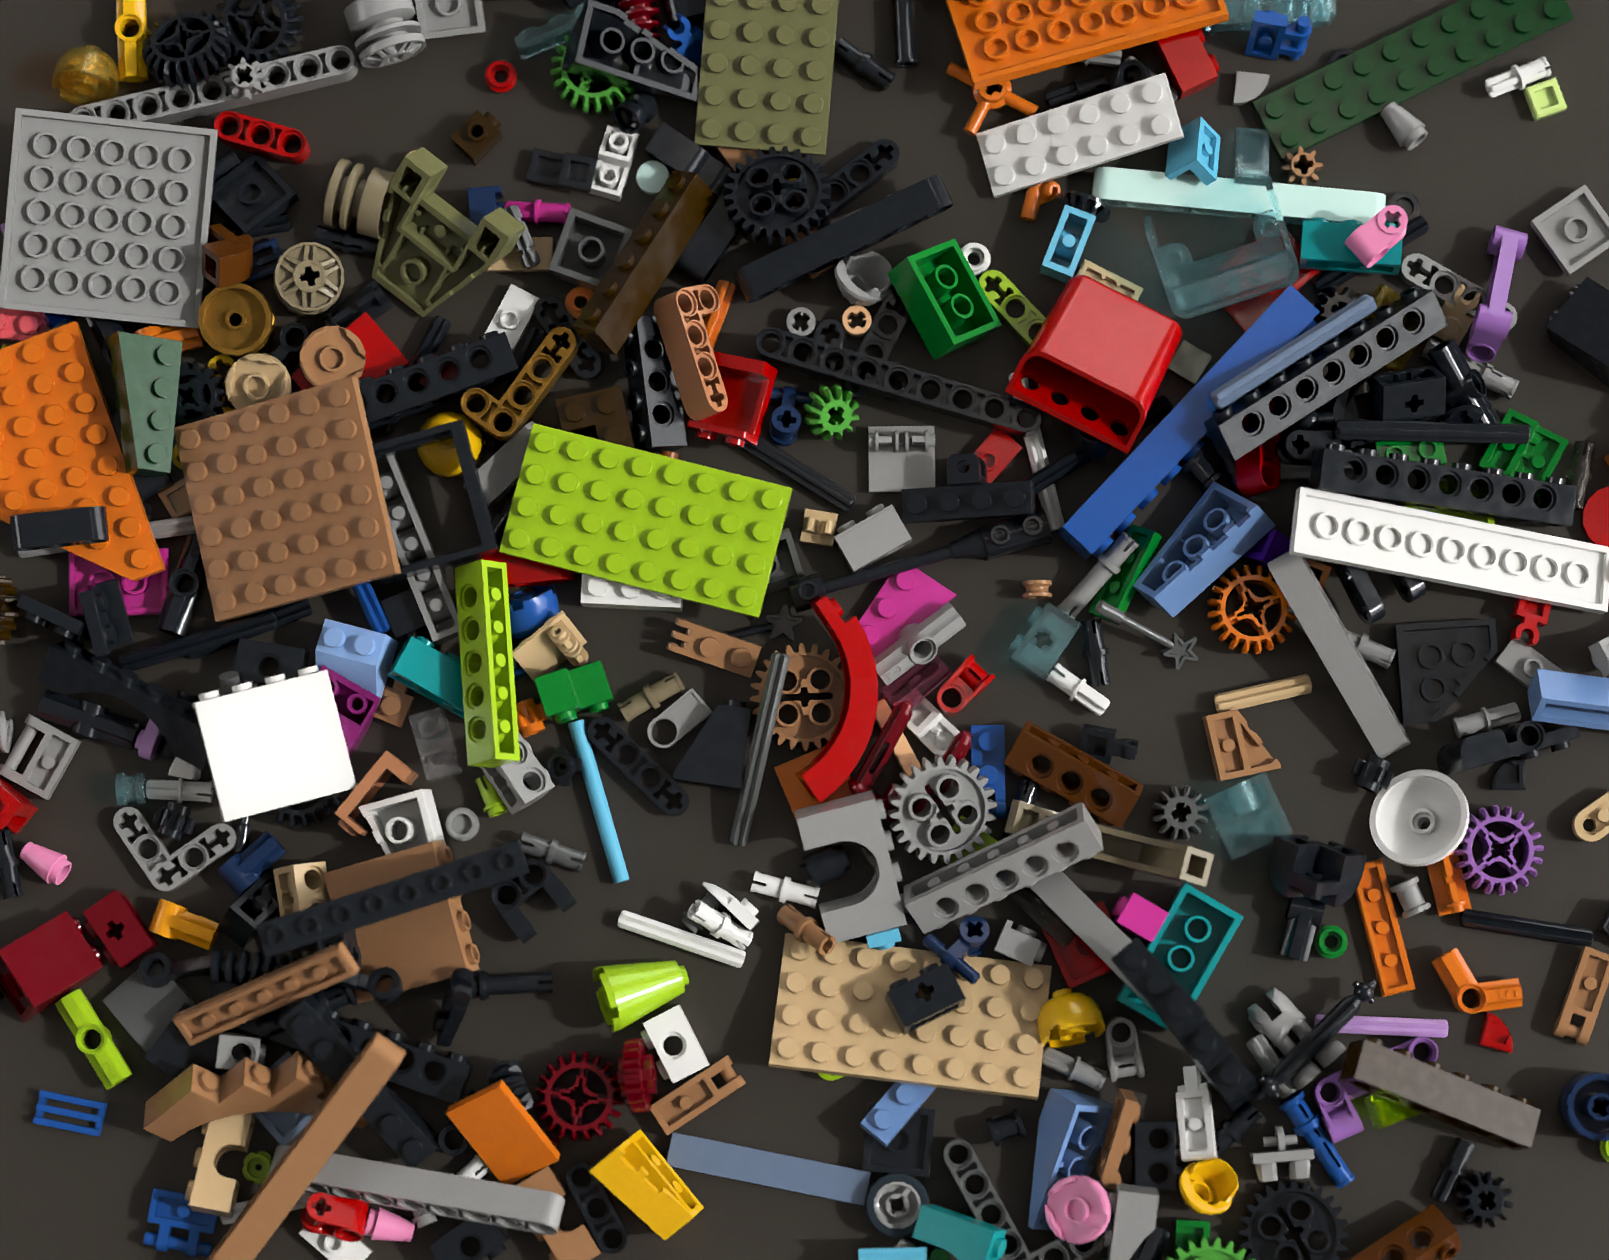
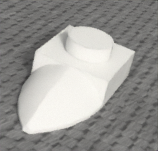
[702,882,759,931]

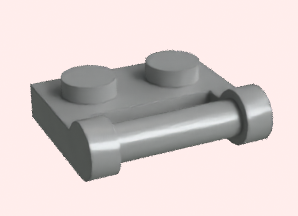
[0,714,81,800]

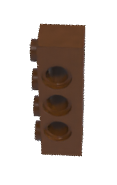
[1004,720,1144,829]
[1349,1204,1462,1260]

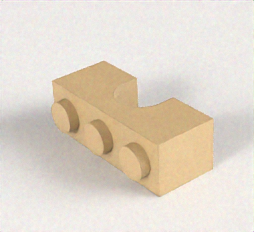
[185,1113,256,1218]

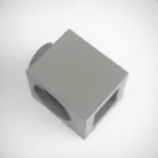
[215,1031,266,1069]

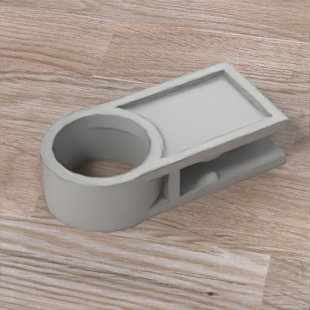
[647,688,713,749]

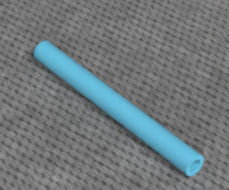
[568,719,629,884]

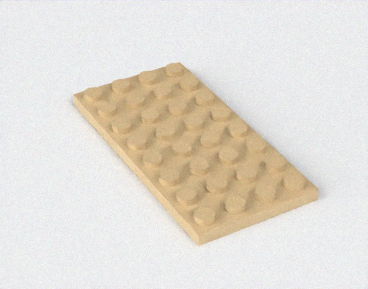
[769,933,1052,1100]

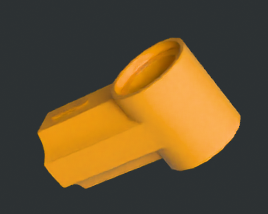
[148,898,220,951]

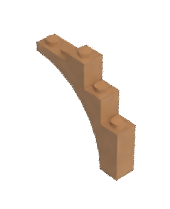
[143,1051,369,1142]

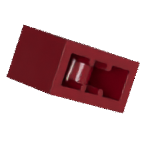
[82,889,159,968]

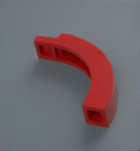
[796,595,878,803]

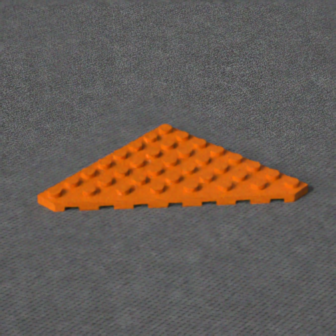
[0,321,166,582]

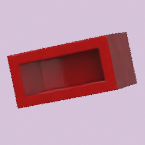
[1152,28,1220,100]

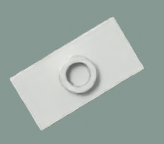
[485,284,540,353]
[299,1210,373,1260]

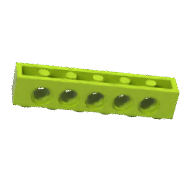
[454,559,520,768]

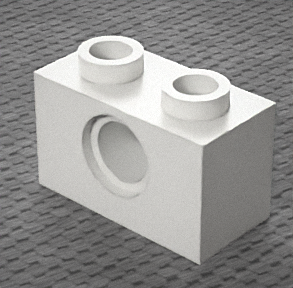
[640,1005,710,1083]

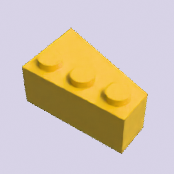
[589,1129,704,1241]

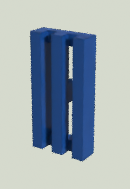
[33,1090,108,1137]

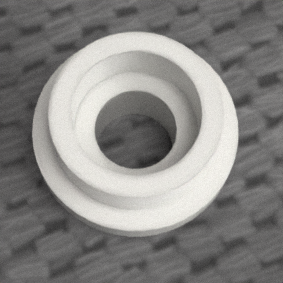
[961,243,991,276]

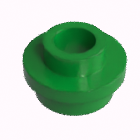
[1314,925,1348,959]

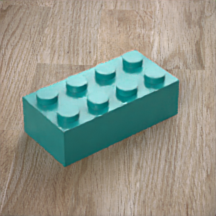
[1115,883,1244,1032]

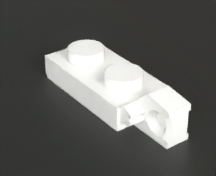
[1175,1065,1217,1162]

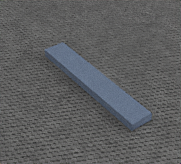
[667,1132,871,1206]

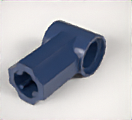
[217,831,287,897]

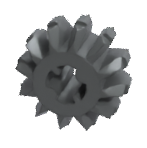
[1151,785,1208,841]

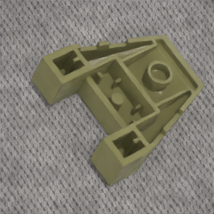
[372,147,526,317]

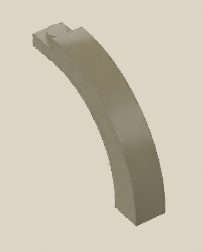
[1004,799,1215,887]

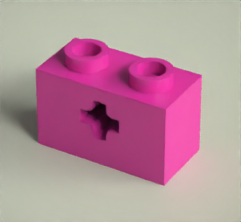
[1110,892,1169,944]

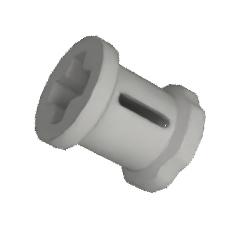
[1390,876,1431,919]

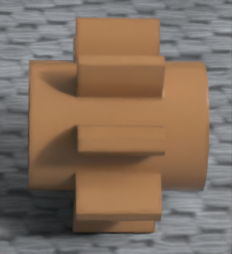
[1280,146,1323,186]

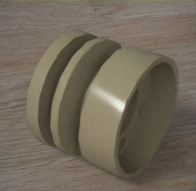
[323,158,395,240]
[273,242,344,316]

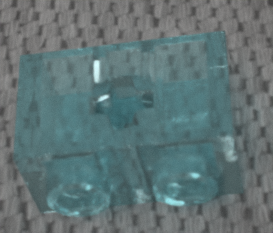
[1009,602,1081,682]

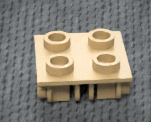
[512,610,589,682]

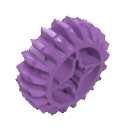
[1453,805,1544,896]

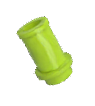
[475,775,508,818]

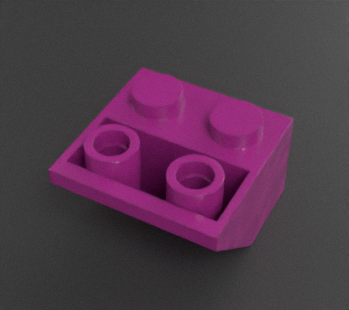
[320,665,381,759]

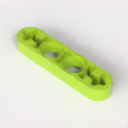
[979,270,1046,347]

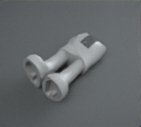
[1247,987,1347,1090]

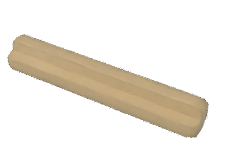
[1214,674,1312,713]

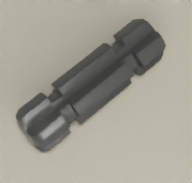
[504,205,541,269]

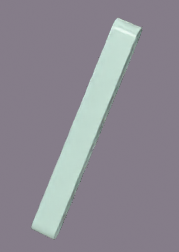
[1092,167,1386,224]

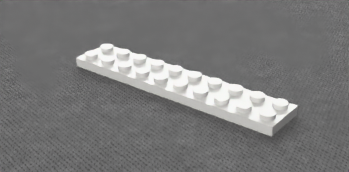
[1289,487,1609,614]

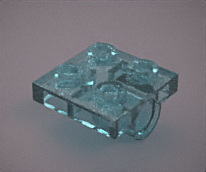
[1204,772,1293,861]

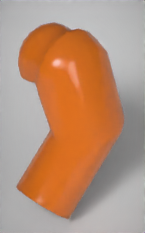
[1020,180,1061,222]

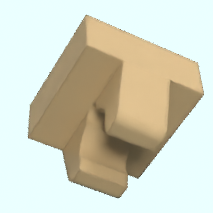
[800,508,838,548]

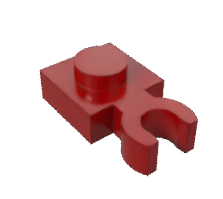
[1511,598,1552,647]

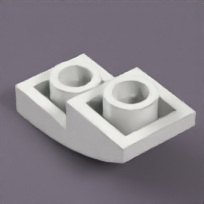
[589,125,639,202]

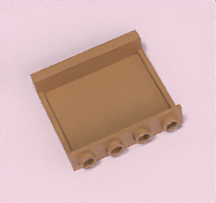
[323,840,480,1003]

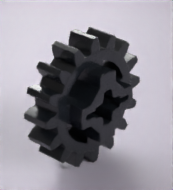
[175,362,228,427]

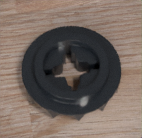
[1059,191,1112,223]

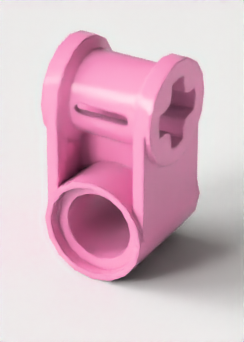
[1344,205,1408,268]

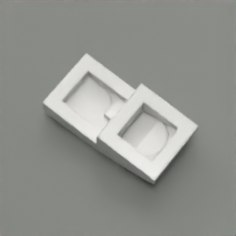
[906,692,960,757]

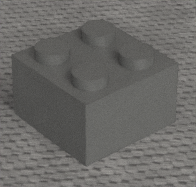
[548,208,633,292]

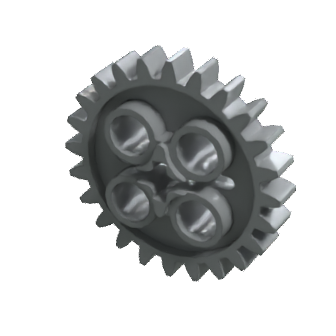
[887,754,997,864]

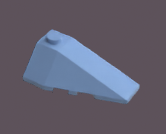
[1028,1088,1114,1230]

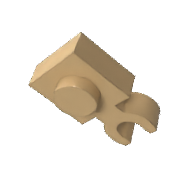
[1434,284,1481,346]

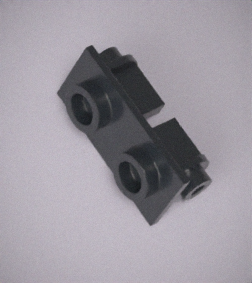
[321,280,393,329]

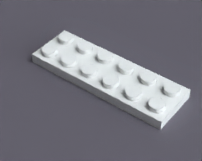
[976,73,1184,198]

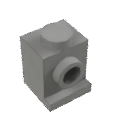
[993,919,1047,966]

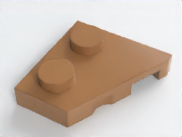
[1202,709,1281,782]

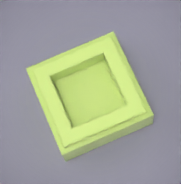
[1523,77,1567,121]

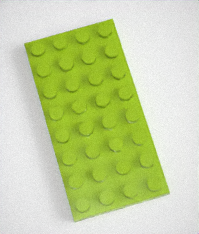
[499,423,793,619]

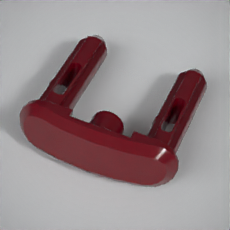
[848,700,972,822]

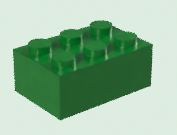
[887,238,1002,360]

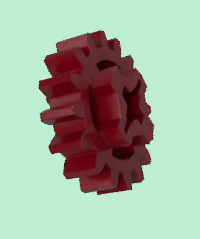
[617,1038,657,1113]

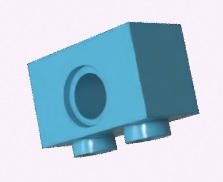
[1039,204,1096,283]

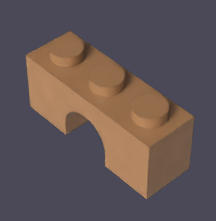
[516,1165,603,1260]

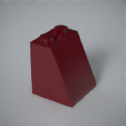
[0,911,103,1023]

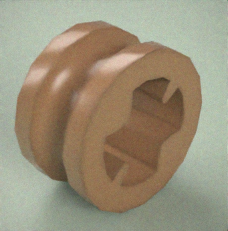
[1022,580,1052,599]

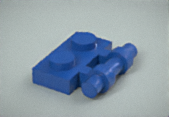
[1244,10,1312,61]
[143,1188,219,1258]

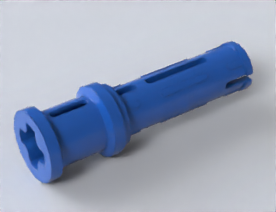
[1277,1090,1355,1189]

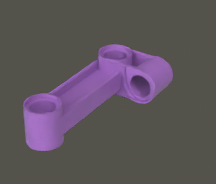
[1466,225,1528,363]
[1311,1037,1439,1144]

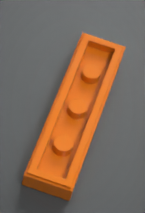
[1354,859,1416,997]

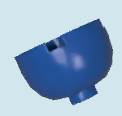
[509,584,559,639]

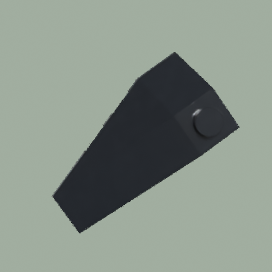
[562,0,701,103]

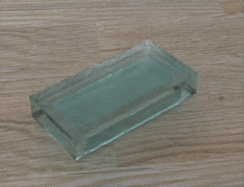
[1234,127,1269,186]

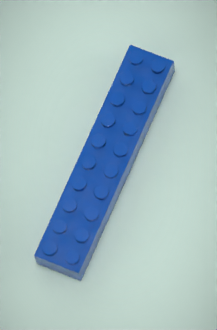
[1057,284,1320,560]

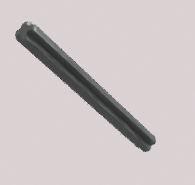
[729,652,790,847]

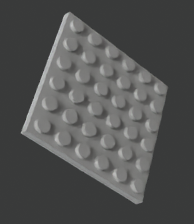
[0,108,218,329]

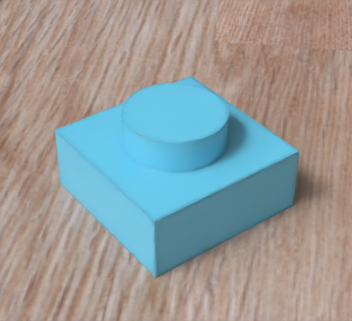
[865,927,902,950]

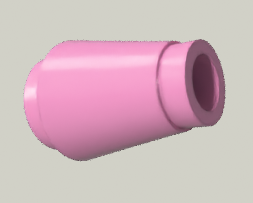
[20,842,72,885]
[364,1207,415,1243]

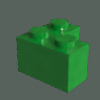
[534,660,614,725]

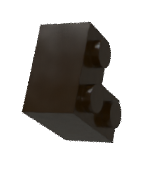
[555,385,635,448]

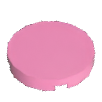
[1044,1175,1111,1244]

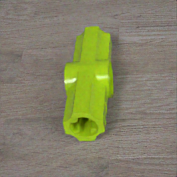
[55,988,133,1090]

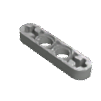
[1399,253,1518,331]

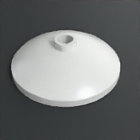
[1369,769,1469,867]

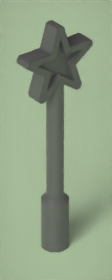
[1095,600,1199,670]

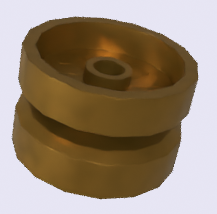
[198,283,276,358]

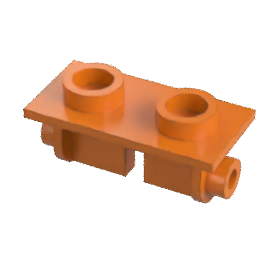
[1426,848,1472,916]

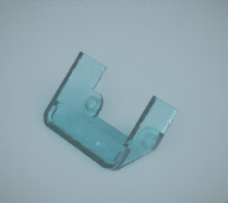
[1144,176,1299,319]

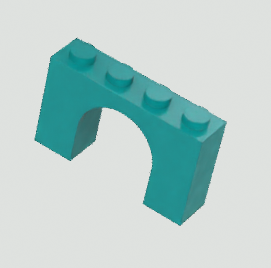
[912,1204,1007,1260]

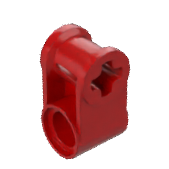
[935,654,996,716]
[300,1192,369,1242]

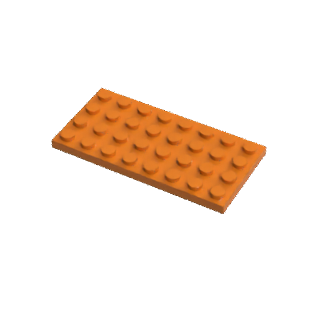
[945,0,1229,90]

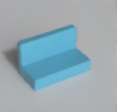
[1165,116,1221,186]

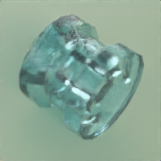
[115,772,148,806]

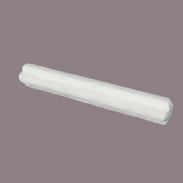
[617,910,746,968]

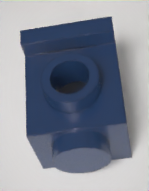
[468,185,504,226]

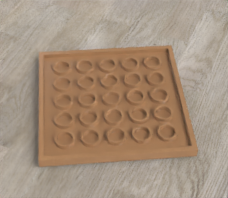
[174,376,401,622]

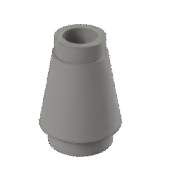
[1380,102,1428,151]

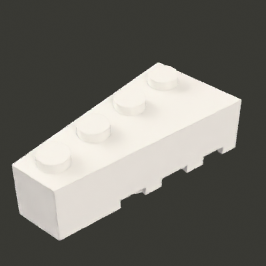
[358,789,446,855]

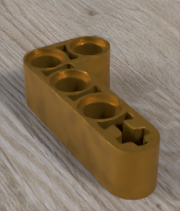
[461,327,578,441]

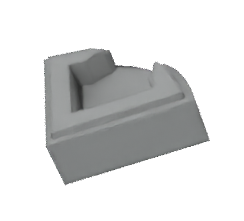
[1232,71,1270,106]

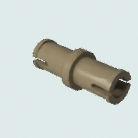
[617,671,686,722]

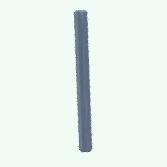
[1210,294,1377,409]

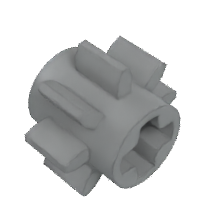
[225,57,268,101]

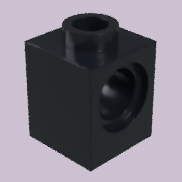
[380,589,428,641]

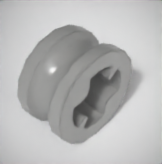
[786,307,816,337]

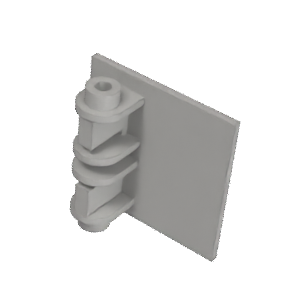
[868,426,935,492]

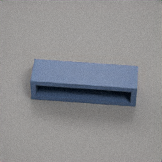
[1527,669,1609,731]

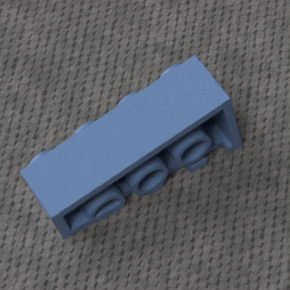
[1133,481,1276,618]

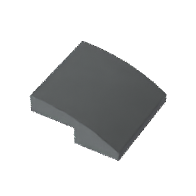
[102,963,196,1053]

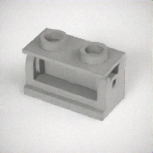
[834,504,912,573]

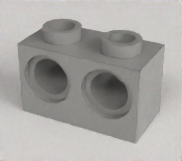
[480,731,555,815]

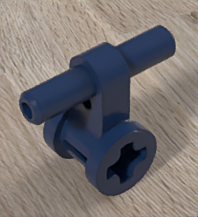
[768,386,818,447]
[923,916,990,984]

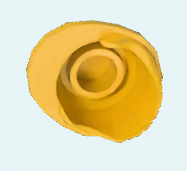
[1178,1158,1238,1215]

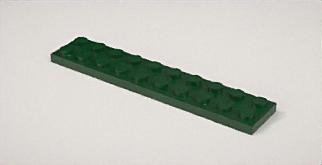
[1251,0,1574,162]

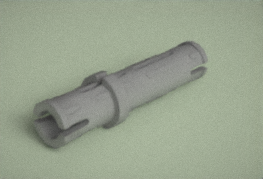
[1420,337,1520,400]
[1057,532,1139,621]

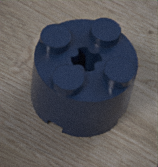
[1559,1072,1609,1141]

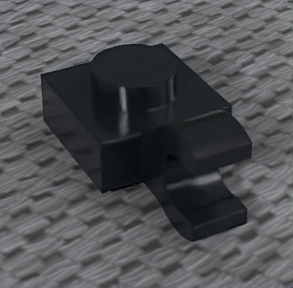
[1079,723,1139,765]

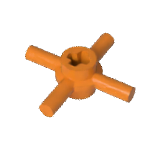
[946,62,1039,136]

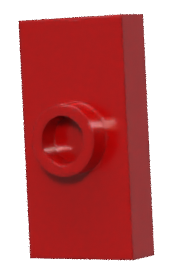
[964,429,1022,483]

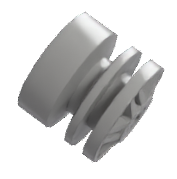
[343,0,427,68]

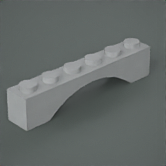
[1101,1183,1159,1260]

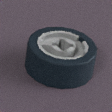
[866,1173,929,1237]

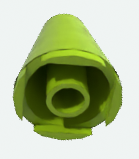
[592,960,689,1033]

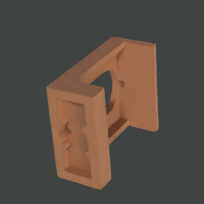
[335,750,419,838]

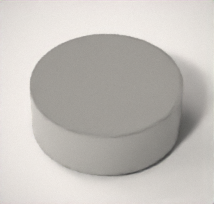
[445,808,480,841]

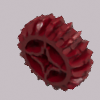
[534,1051,625,1142]

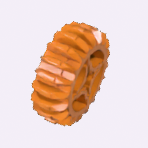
[1207,565,1297,655]

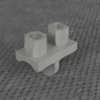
[1249,1125,1314,1182]

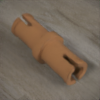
[777,904,836,955]

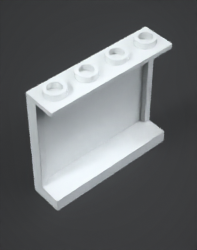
[192,665,356,822]

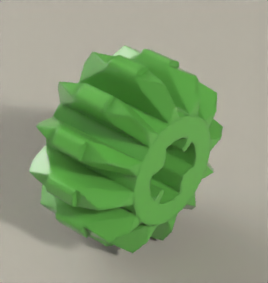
[803,384,860,441]

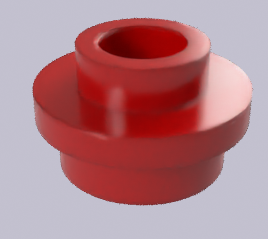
[484,60,517,93]

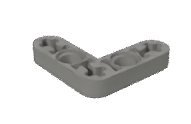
[113,807,237,892]

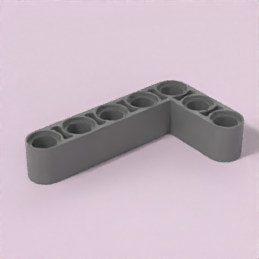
[942,1138,1099,1260]

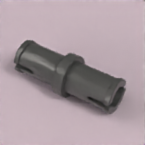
[521,831,587,873]

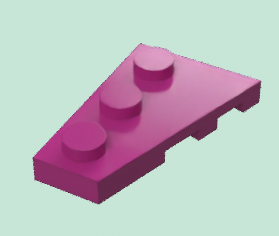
[859,558,957,658]

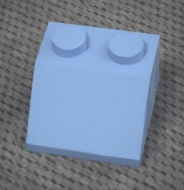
[315,619,399,706]

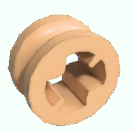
[842,305,872,337]

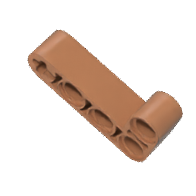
[653,284,728,421]

